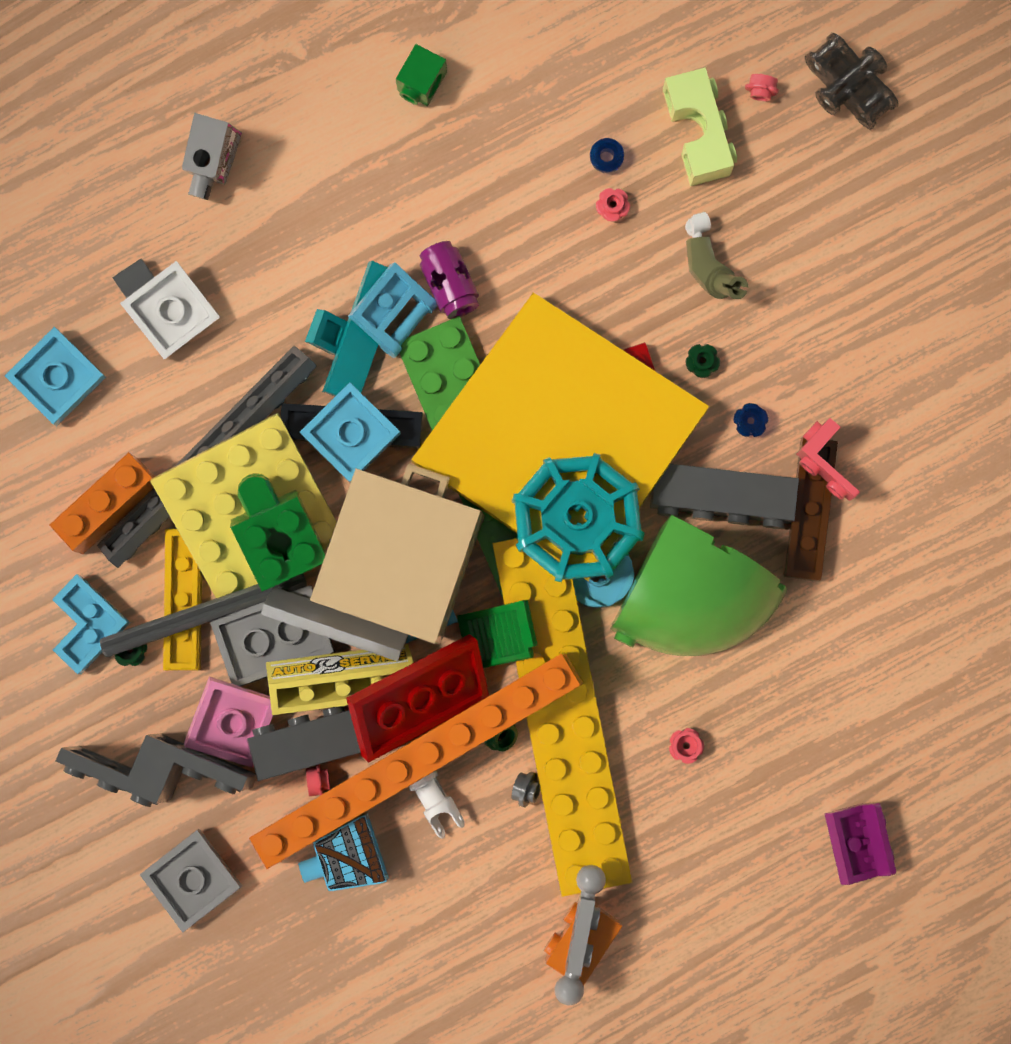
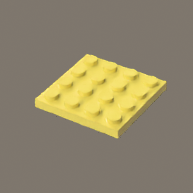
[150,413,337,598]

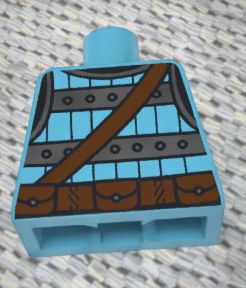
[298,813,389,891]

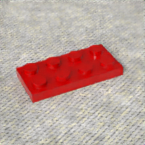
[346,634,489,763]

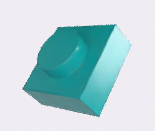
[305,309,347,355]

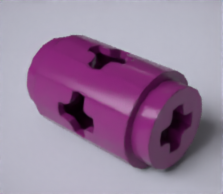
[419,241,479,319]

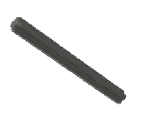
[100,573,307,657]

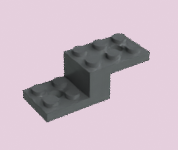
[55,733,257,807]

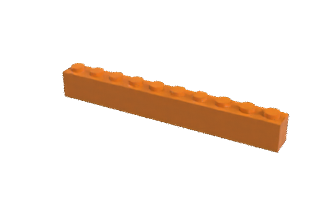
[249,652,583,869]

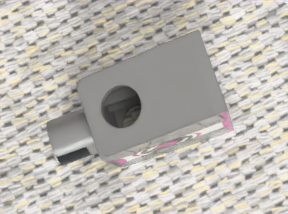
[182,113,242,200]

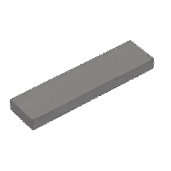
[261,587,408,661]

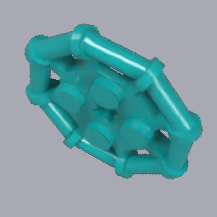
[512,453,645,583]

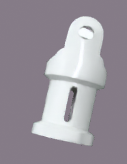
[408,771,465,839]

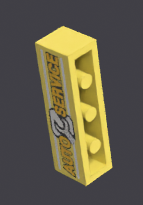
[266,644,413,715]

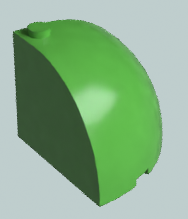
[610,515,787,656]

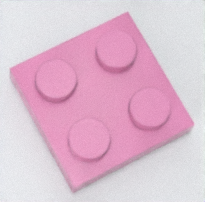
[184,677,273,768]

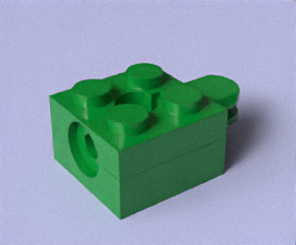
[230,473,326,592]

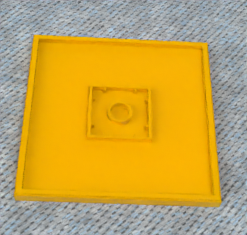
[411,292,709,582]

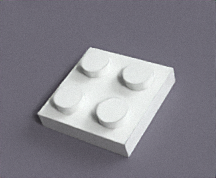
[120,261,220,359]

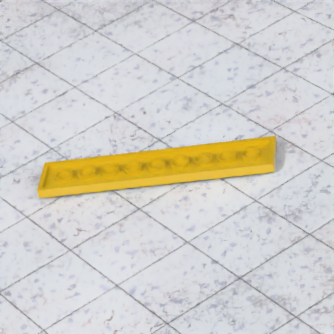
[492,538,632,897]

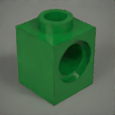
[396,44,447,107]

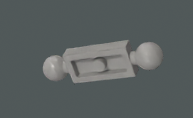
[554,865,606,1006]

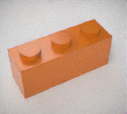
[49,452,155,554]

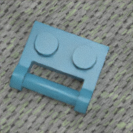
[348,263,438,358]

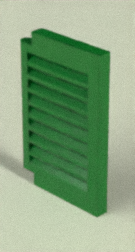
[457,600,538,668]

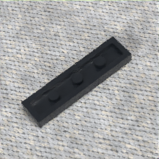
[281,403,423,449]

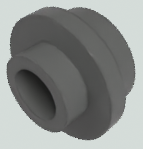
[511,772,540,808]

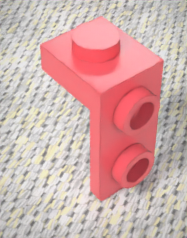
[796,418,860,501]

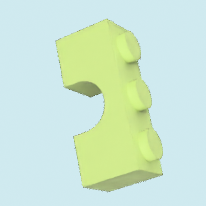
[663,67,737,186]

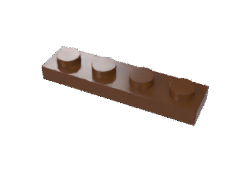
[784,437,838,582]

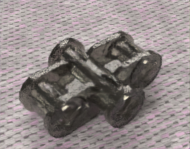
[805,33,899,130]

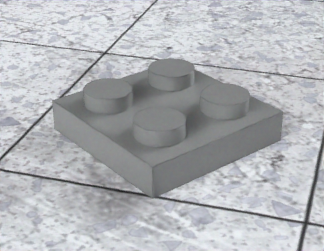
[140,829,242,932]

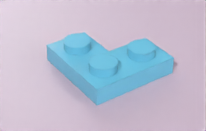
[52,574,130,675]

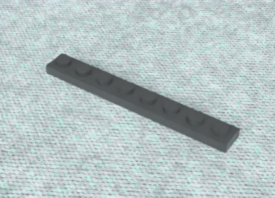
[97,346,317,568]

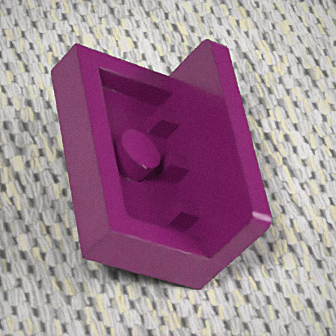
[824,803,896,885]

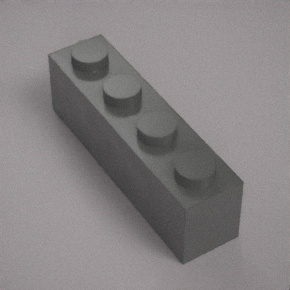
[650,464,799,529]
[247,706,360,781]

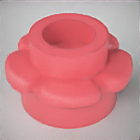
[745,74,779,102]
[596,188,630,222]
[669,728,704,764]
[306,764,330,797]

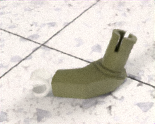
[685,212,748,299]

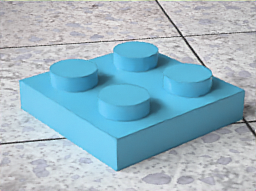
[5,327,106,427]
[300,383,401,483]

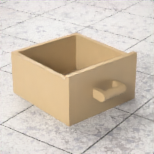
[310,464,485,644]

